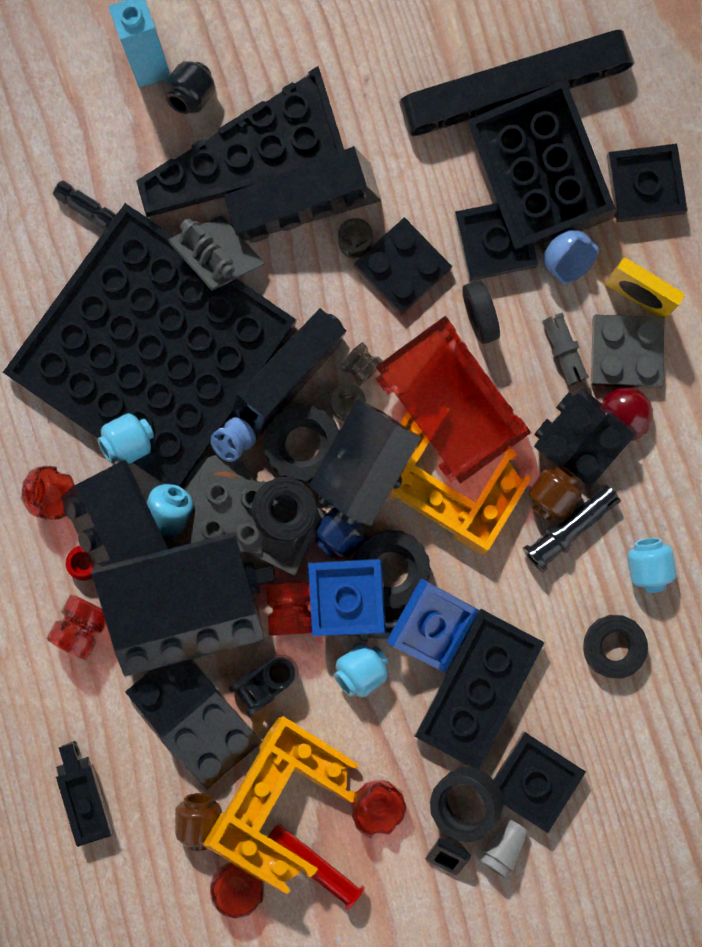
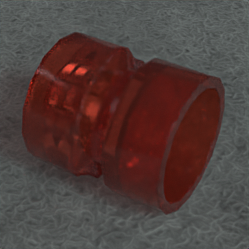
[266,582,312,636]
[46,594,106,660]

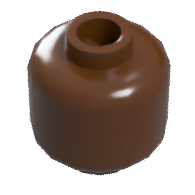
[529,466,582,521]
[175,793,222,851]

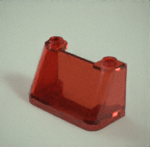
[375,315,532,484]

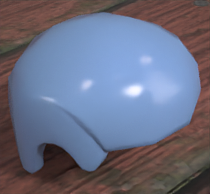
[545,229,599,284]

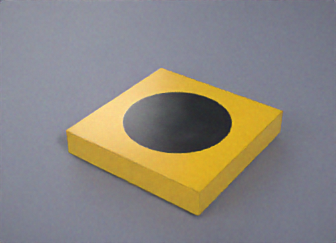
[604,257,685,319]

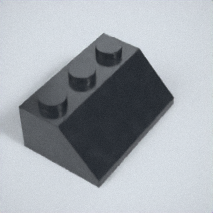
[60,460,168,569]

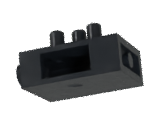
[309,399,422,526]

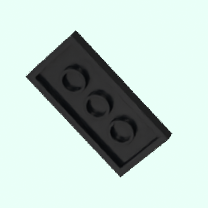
[414,609,545,769]

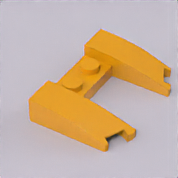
[388,404,532,556]
[203,716,358,894]

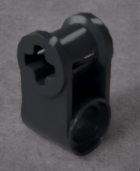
[229,655,298,717]

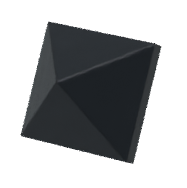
[425,838,471,876]

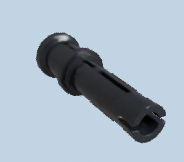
[522,485,621,573]

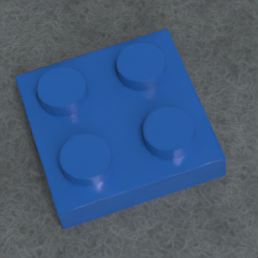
[308,559,386,636]
[386,578,479,672]

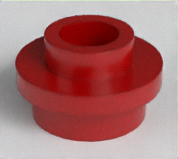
[65,546,93,581]

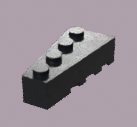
[224,146,382,243]

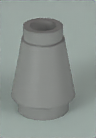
[480,820,528,878]

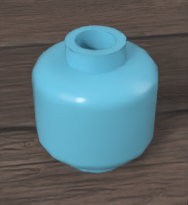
[97,413,154,464]
[147,484,194,537]
[627,538,677,593]
[334,644,388,697]

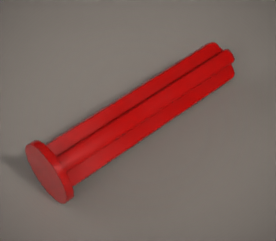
[268,824,365,911]

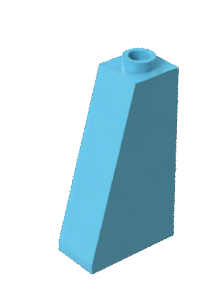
[108,0,170,88]

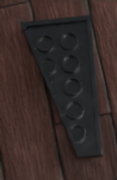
[136,66,344,218]

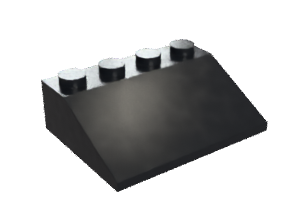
[467,79,617,250]
[91,532,265,677]

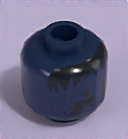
[315,509,367,559]

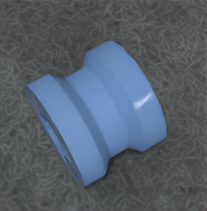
[211,417,256,462]

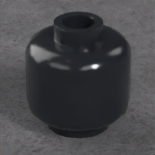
[164,61,215,114]

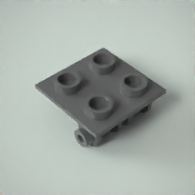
[168,216,265,290]
[191,473,266,554]

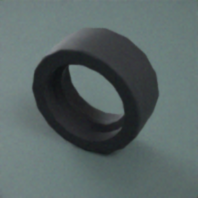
[430,767,503,842]

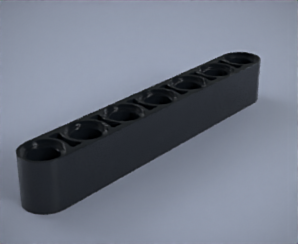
[399,29,635,136]

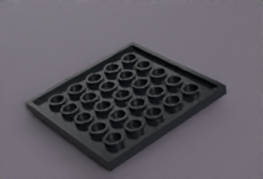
[2,203,297,487]

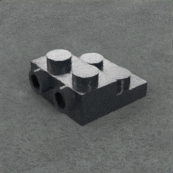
[533,387,637,487]

